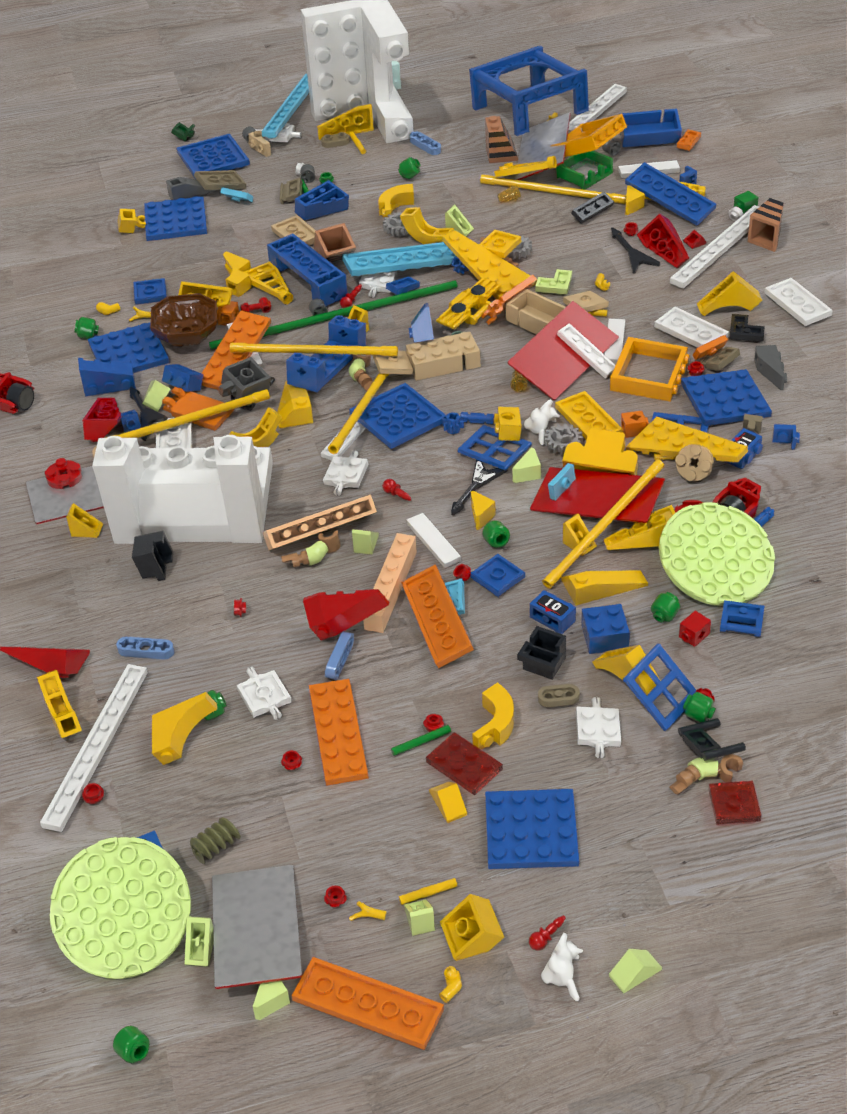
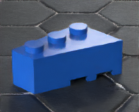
[78,358,136,397]

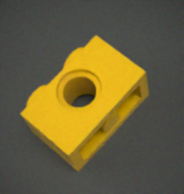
[494,407,521,441]

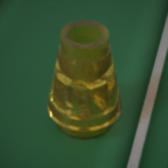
[497,185,521,203]
[510,370,528,392]

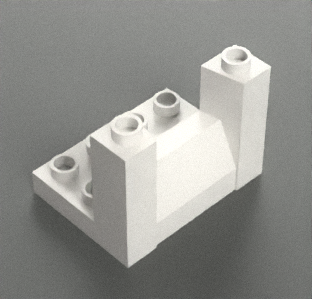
[301,0,413,144]
[92,435,273,544]

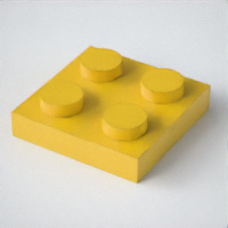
[479,230,522,258]

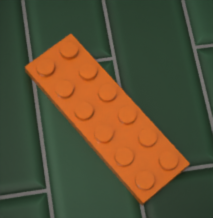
[201,311,271,390]
[401,564,474,669]
[309,679,369,786]
[291,957,444,1050]

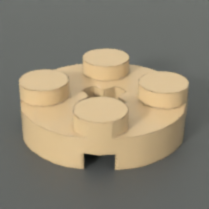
[675,444,714,481]

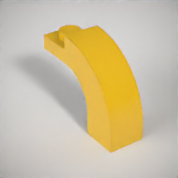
[378,184,414,218]
[400,207,454,244]
[229,407,283,447]
[36,670,82,738]
[472,682,514,752]

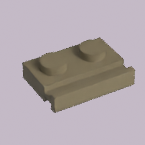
[279,177,303,204]
[699,346,740,371]

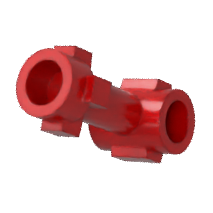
[240,297,271,313]

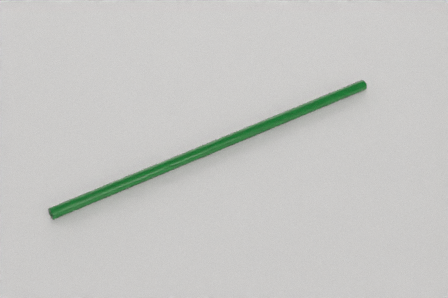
[209,280,458,350]

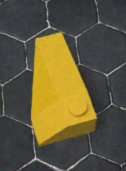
[317,104,374,140]
[178,281,233,308]
[277,381,313,429]
[603,505,675,550]
[561,570,648,606]

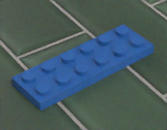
[625,162,716,226]

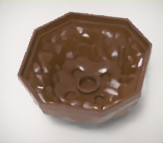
[150,293,217,346]

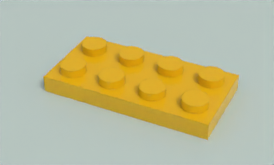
[555,391,623,440]

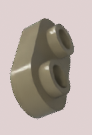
[321,132,350,148]
[538,684,580,707]

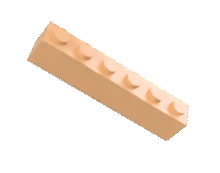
[263,494,377,550]
[363,533,417,633]

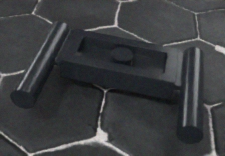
[678,718,746,761]

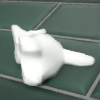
[524,399,560,445]
[541,932,583,1001]

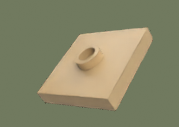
[563,291,609,312]
[372,350,413,375]

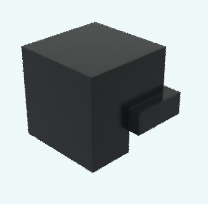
[132,531,174,581]
[517,626,566,680]

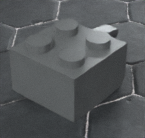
[219,357,271,399]

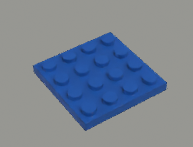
[176,133,250,179]
[144,196,207,241]
[88,322,169,373]
[681,369,772,426]
[349,383,447,449]
[485,789,579,869]

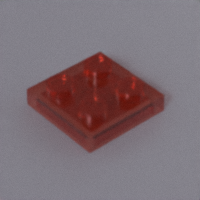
[708,781,762,825]

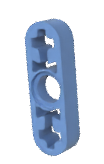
[410,131,441,155]
[325,631,354,680]
[116,637,174,659]

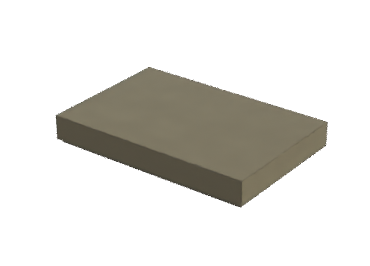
[194,170,246,190]

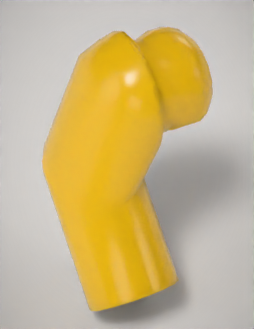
[595,273,610,291]
[96,302,121,315]
[439,966,462,1003]

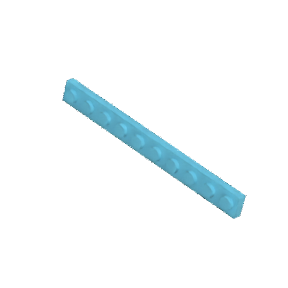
[262,74,309,139]

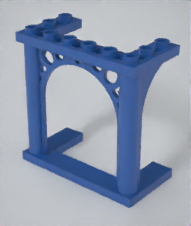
[469,45,589,136]

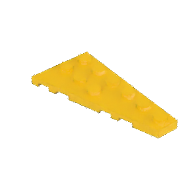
[442,230,537,299]
[626,417,748,462]

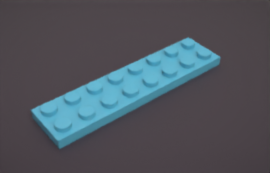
[342,242,456,276]

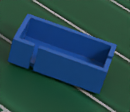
[620,108,682,147]

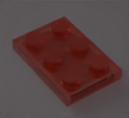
[426,732,503,796]

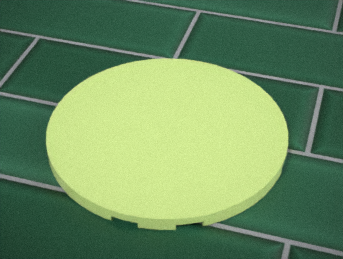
[659,502,775,606]
[49,837,191,979]

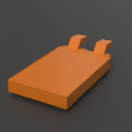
[481,275,537,325]
[162,387,234,431]

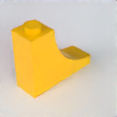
[697,271,763,316]
[592,645,661,700]
[152,692,217,765]

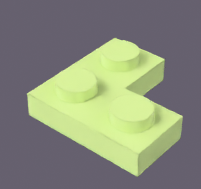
[535,269,572,295]

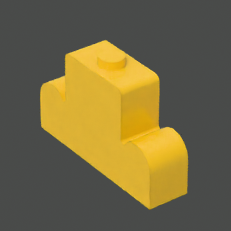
[562,428,638,475]

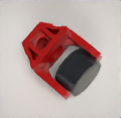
[0,372,35,414]
[712,477,761,518]

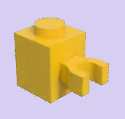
[117,209,146,233]

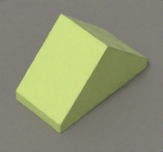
[445,205,474,236]
[142,380,170,412]
[512,447,541,483]
[352,529,379,555]
[404,899,435,936]
[185,916,214,966]
[609,949,662,994]
[253,980,290,1020]

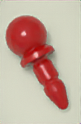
[340,284,362,308]
[382,479,411,501]
[528,915,566,951]

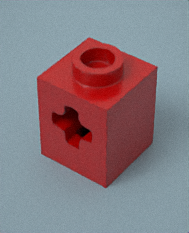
[679,610,711,647]

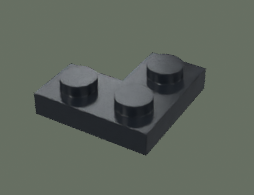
[729,314,765,342]

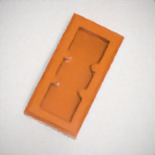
[677,129,701,151]
[692,335,728,361]

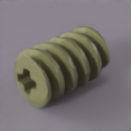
[190,817,241,864]

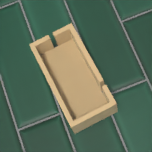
[506,289,565,335]
[406,332,481,381]

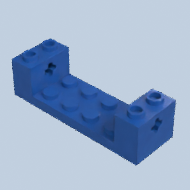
[267,234,348,306]
[286,315,366,392]

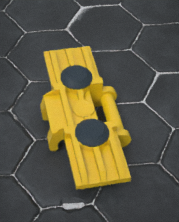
[436,278,501,330]

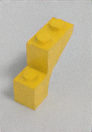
[223,251,252,297]

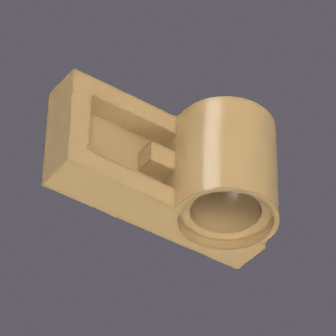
[248,131,271,157]

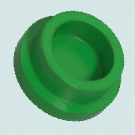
[319,172,334,184]

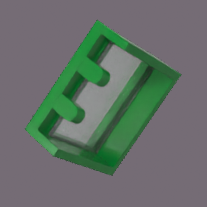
[556,151,613,190]

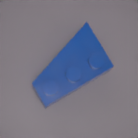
[295,180,349,220]

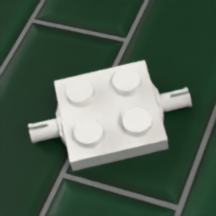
[255,123,301,142]
[359,271,397,298]
[323,450,369,496]
[237,667,291,720]
[576,697,621,758]

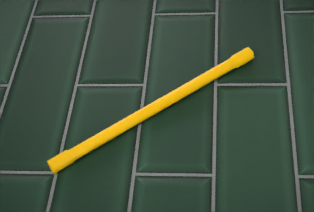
[480,174,626,204]
[230,343,398,356]
[328,373,389,454]
[106,389,270,438]
[542,459,664,589]

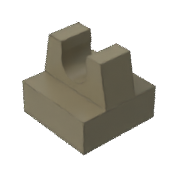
[743,414,763,433]

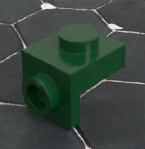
[171,122,195,142]

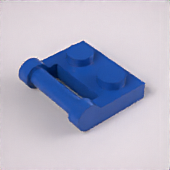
[720,600,765,637]

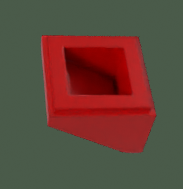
[683,230,707,249]

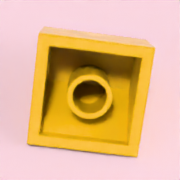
[440,894,504,961]

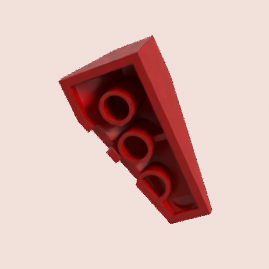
[637,214,689,268]
[82,398,121,442]
[303,589,390,641]
[0,647,90,678]

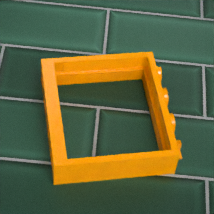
[551,114,627,157]
[610,337,690,402]

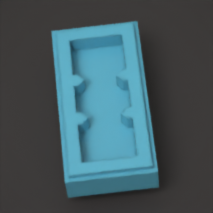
[220,188,254,202]
[548,463,576,500]
[445,578,465,615]

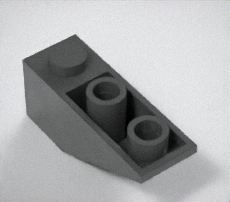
[166,177,215,200]
[754,345,787,390]

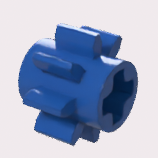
[452,256,469,274]
[442,412,464,434]

